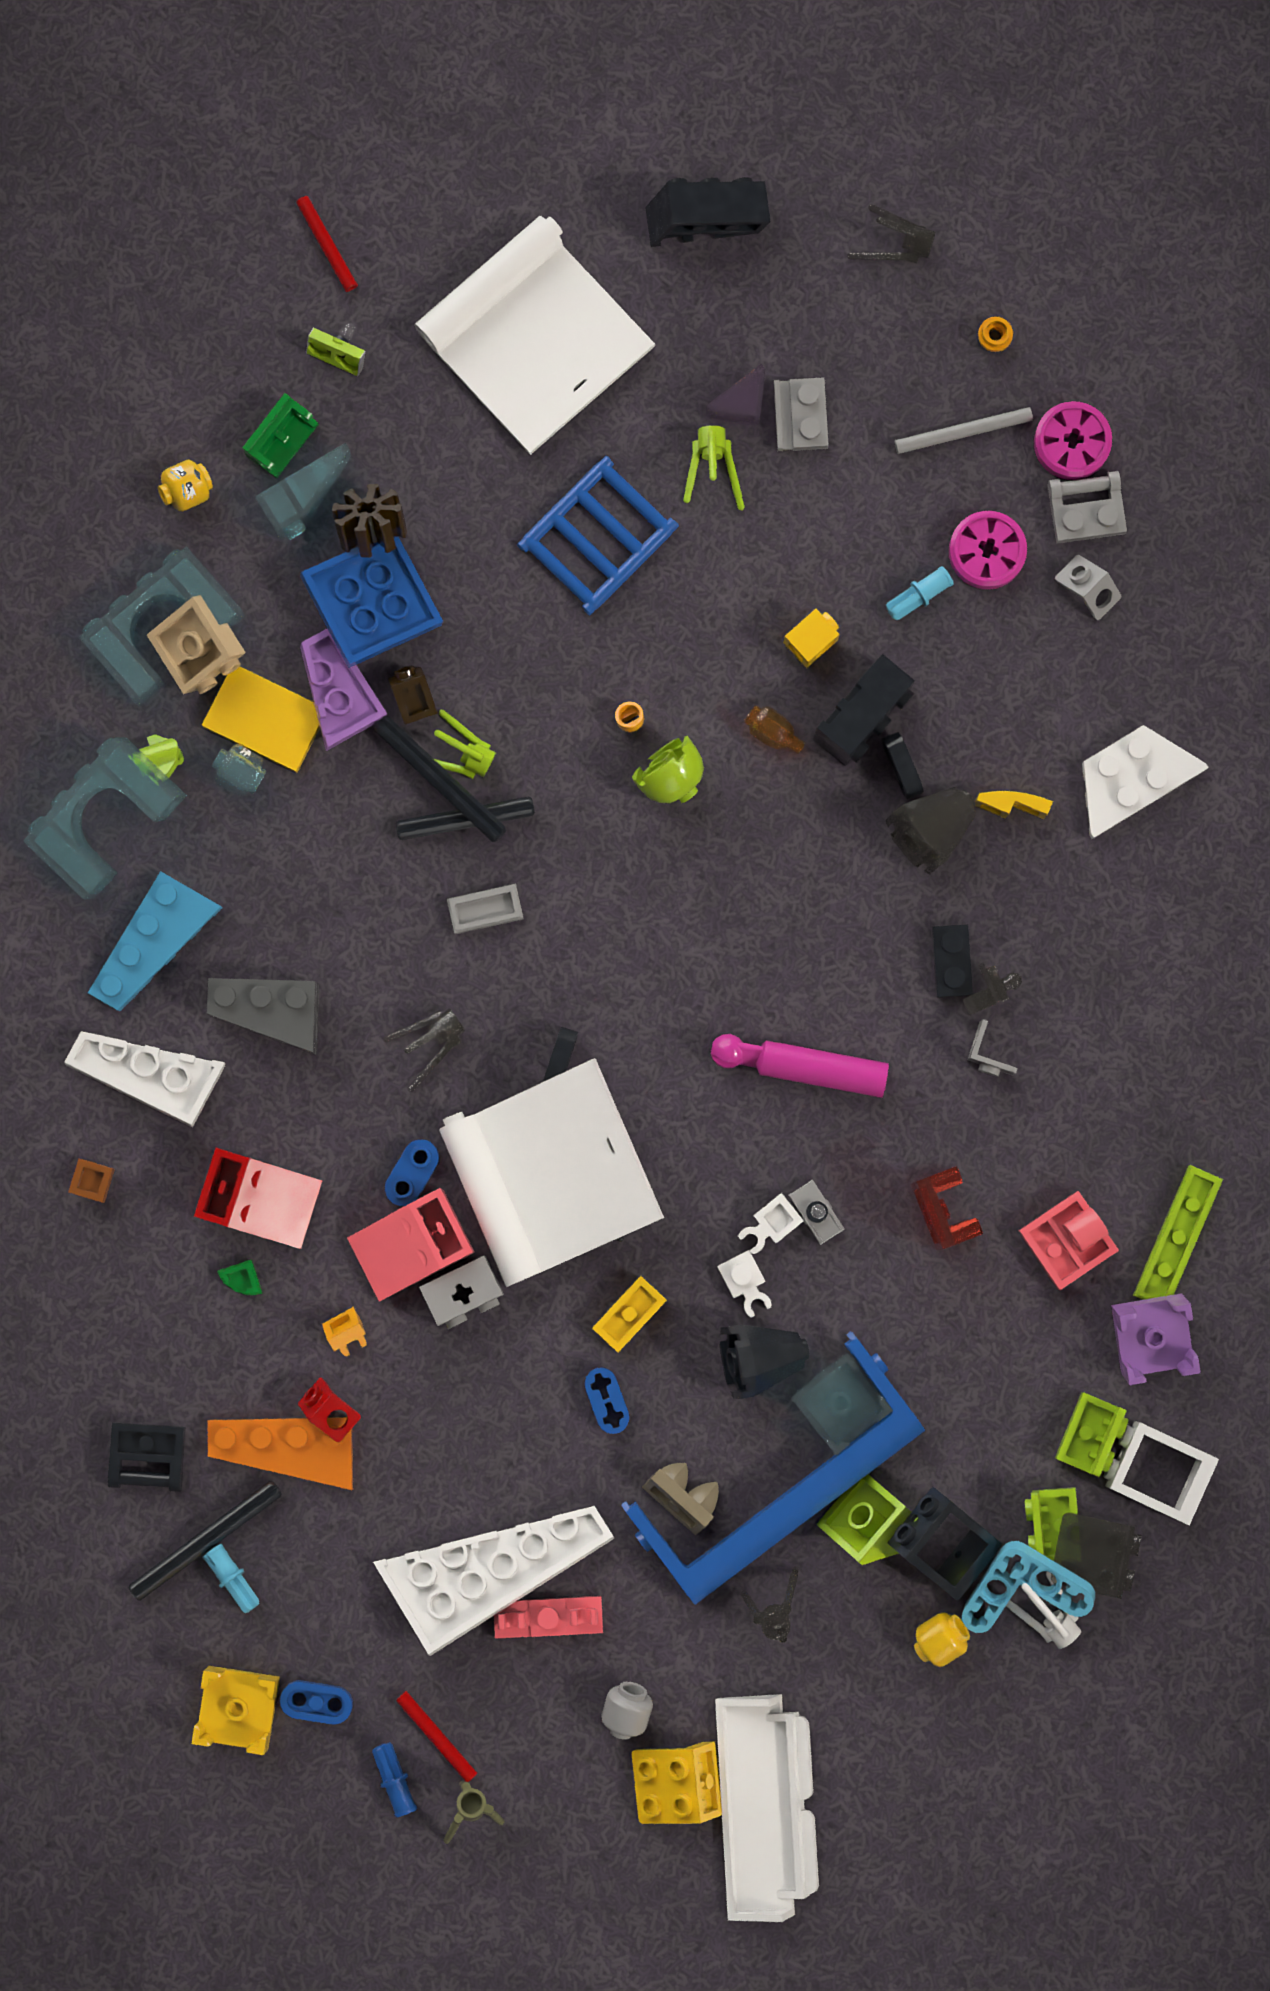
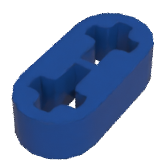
[585,1367,629,1434]

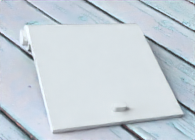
[414,216,655,455]
[439,1058,664,1287]

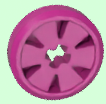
[1034,401,1112,480]
[949,511,1027,589]

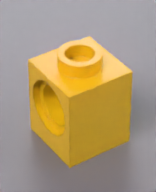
[783,609,840,669]

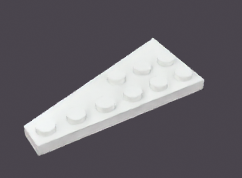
[373,1506,614,1656]

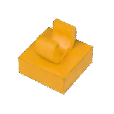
[322,1307,366,1356]

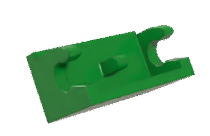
[242,393,319,479]

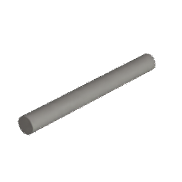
[894,407,1033,454]

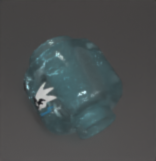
[212,744,267,796]

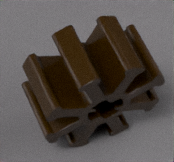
[332,484,407,558]

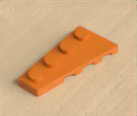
[208,1417,353,1490]

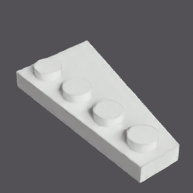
[64,1031,225,1128]

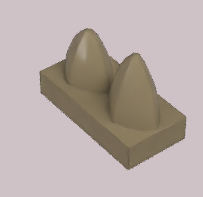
[642,1463,719,1535]

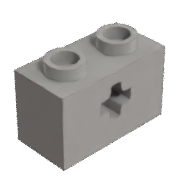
[419,1256,504,1329]

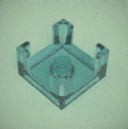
[789,1352,893,1455]

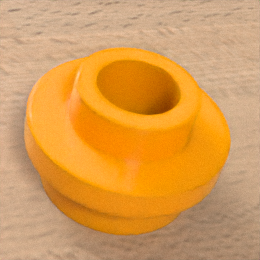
[978,317,1013,352]

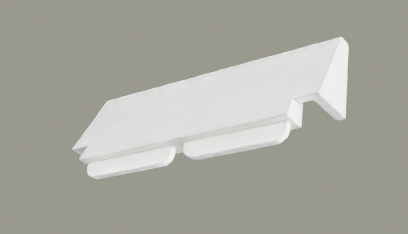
[715,1694,819,1922]

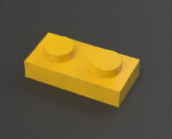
[592,1276,667,1352]

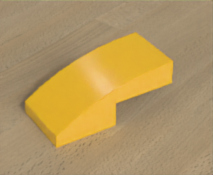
[973,791,1053,819]

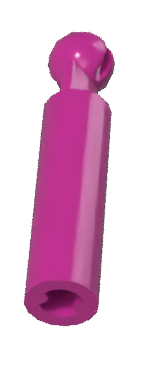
[711,1034,889,1098]

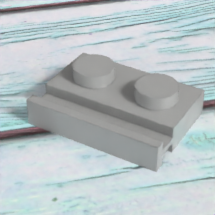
[773,378,828,452]

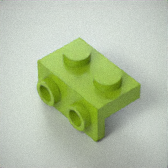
[1055,1392,1128,1477]
[1025,1487,1082,1563]

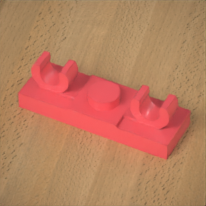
[494,1596,603,1638]

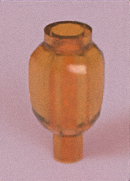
[744,705,806,754]

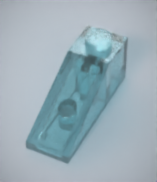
[255,443,352,540]

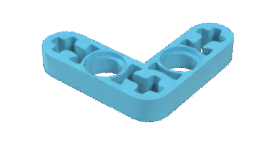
[962,1541,1095,1633]

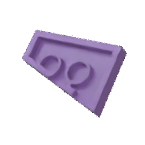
[300,629,387,751]

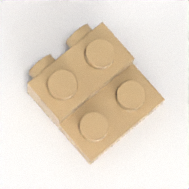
[147,595,245,694]

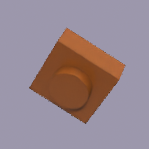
[68,1158,115,1203]

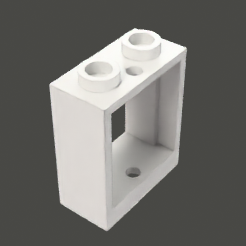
[1104,1421,1219,1525]

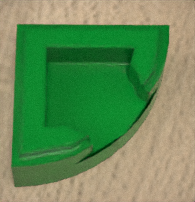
[217,1260,263,1295]

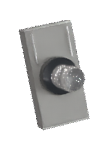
[788,1180,844,1245]

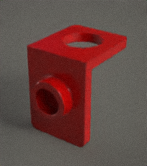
[298,1377,361,1442]

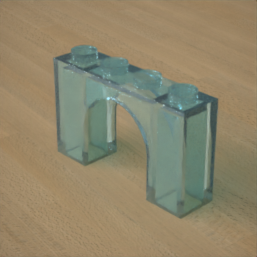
[79,546,245,706]
[23,737,187,900]

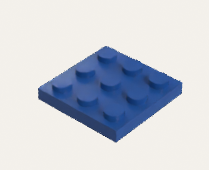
[300,537,443,668]

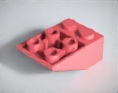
[347,1188,475,1302]

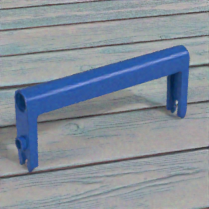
[622,1331,925,1605]

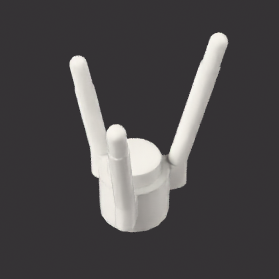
[1006,1571,1081,1649]

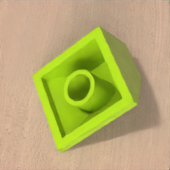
[816,1475,918,1565]

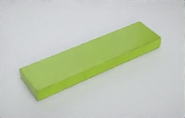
[1133,1165,1223,1300]

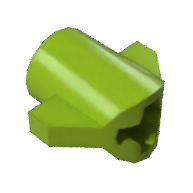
[135,735,184,781]

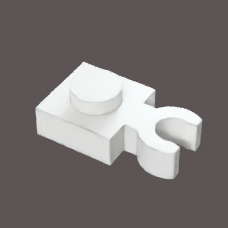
[738,1193,804,1254]
[717,1250,771,1317]

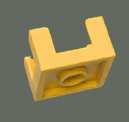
[191,1666,280,1755]

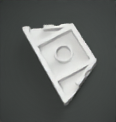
[1082,725,1208,839]

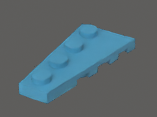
[88,871,222,1011]

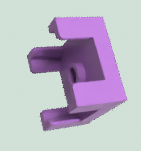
[1111,1293,1200,1385]

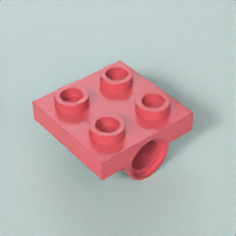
[1018,1191,1119,1290]

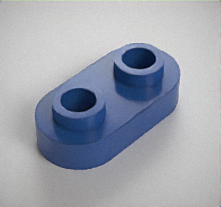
[385,1140,439,1206]
[280,1680,353,1724]

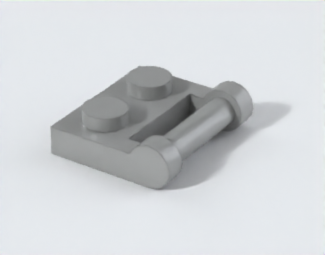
[1048,471,1127,544]

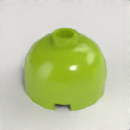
[632,736,704,803]

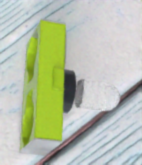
[306,322,365,376]

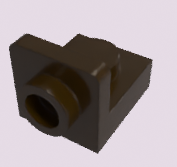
[388,665,438,725]

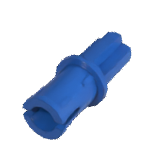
[372,1742,417,1818]

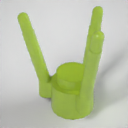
[683,426,744,511]
[434,709,496,779]

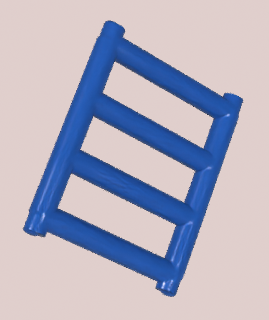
[517,456,679,615]

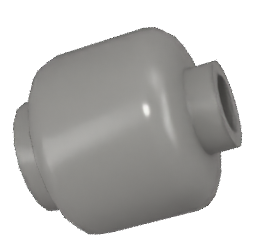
[601,1682,653,1739]

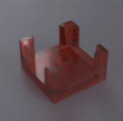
[911,1166,983,1250]

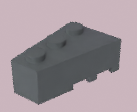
[207,978,319,1055]

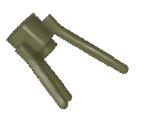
[443,1781,504,1844]

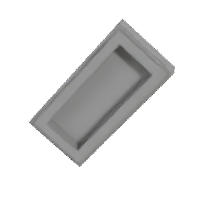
[447,884,524,934]

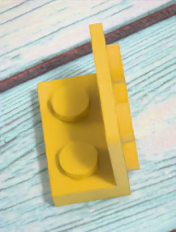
[632,1742,722,1824]

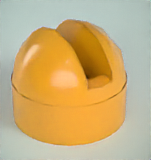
[615,702,644,733]

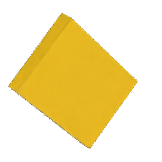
[202,667,320,773]

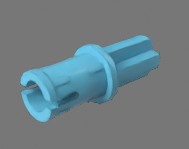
[886,566,954,620]
[202,1543,259,1613]

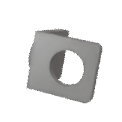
[1055,555,1121,620]
[967,1020,1018,1077]

